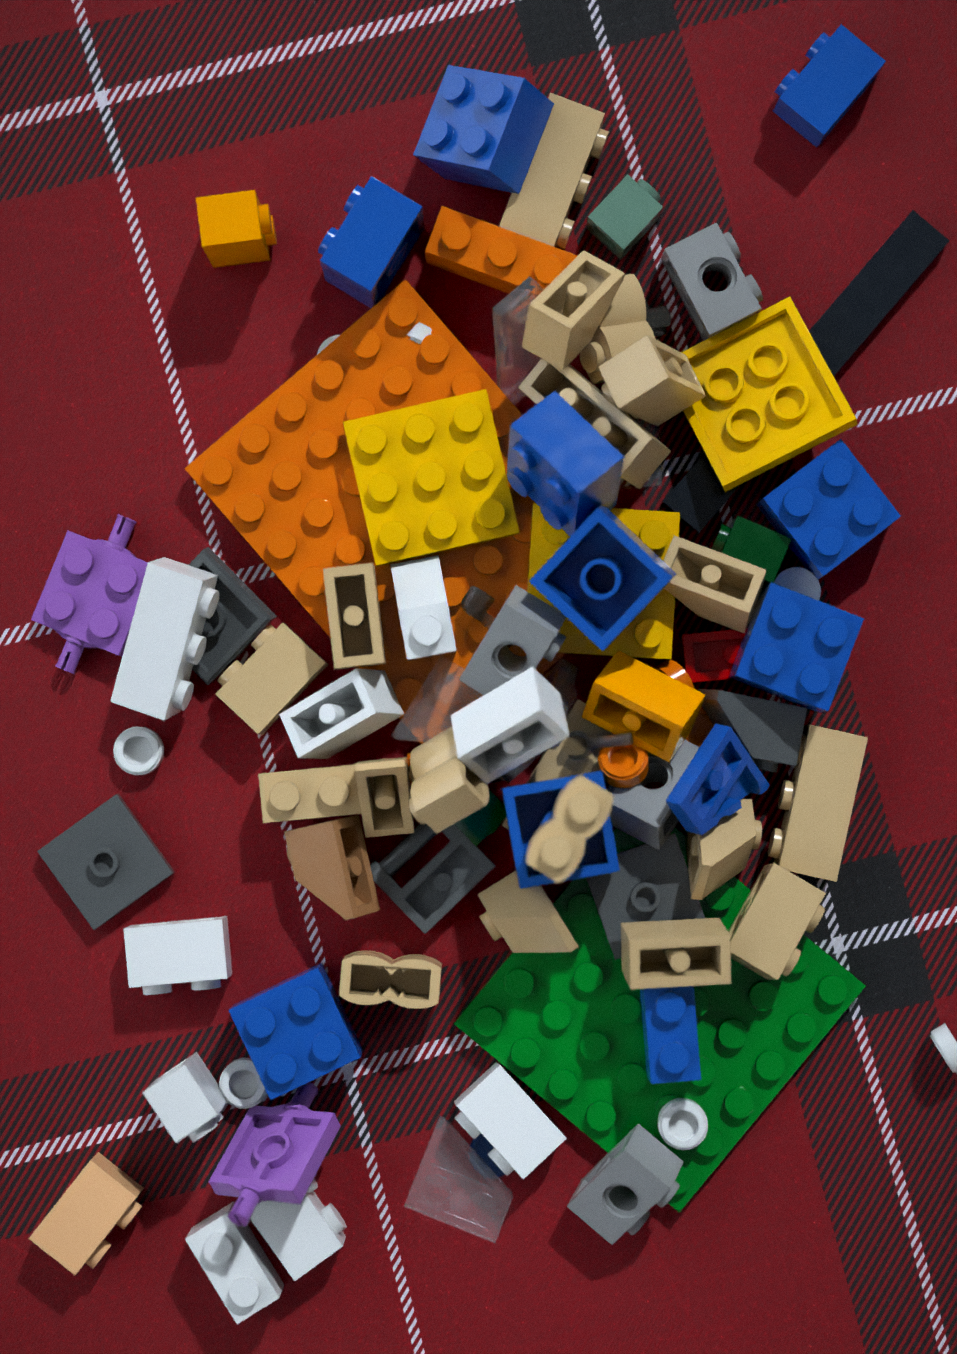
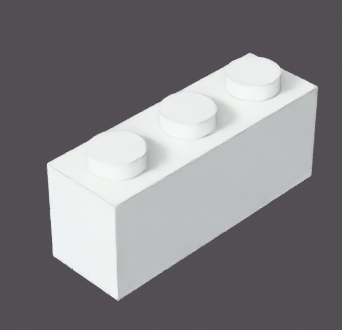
[110,557,219,721]

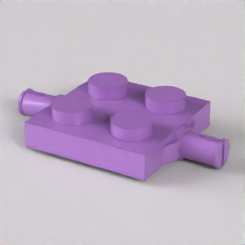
[31,514,148,674]
[209,1082,341,1227]

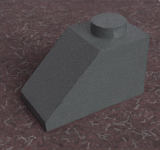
[698,689,807,773]

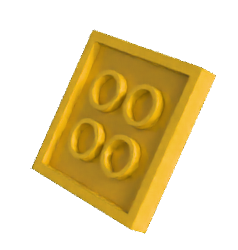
[681,297,857,492]
[343,389,520,567]
[527,503,680,660]

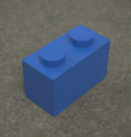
[773,24,886,148]
[640,986,701,1084]

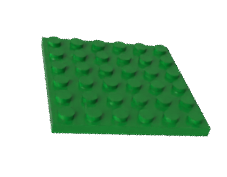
[454,827,866,1213]

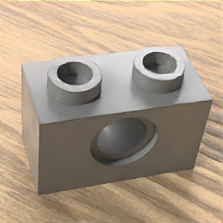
[661,222,763,341]
[459,585,566,695]
[607,740,699,851]
[567,1123,683,1245]

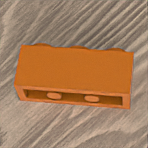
[425,206,578,302]

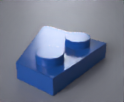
[665,724,770,835]

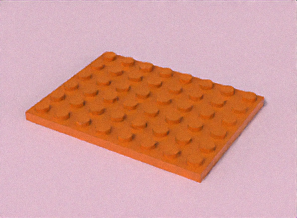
[184,279,566,744]

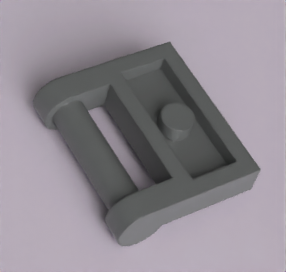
[370,824,495,934]

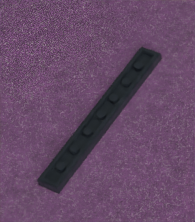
[661,210,949,534]

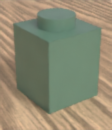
[586,174,663,260]

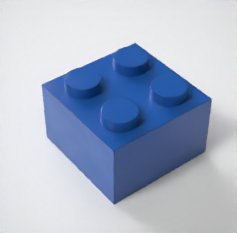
[413,65,554,194]
[318,176,425,308]
[507,391,624,537]
[756,439,901,579]
[529,506,677,651]
[728,582,864,713]
[502,771,620,889]
[229,963,363,1100]

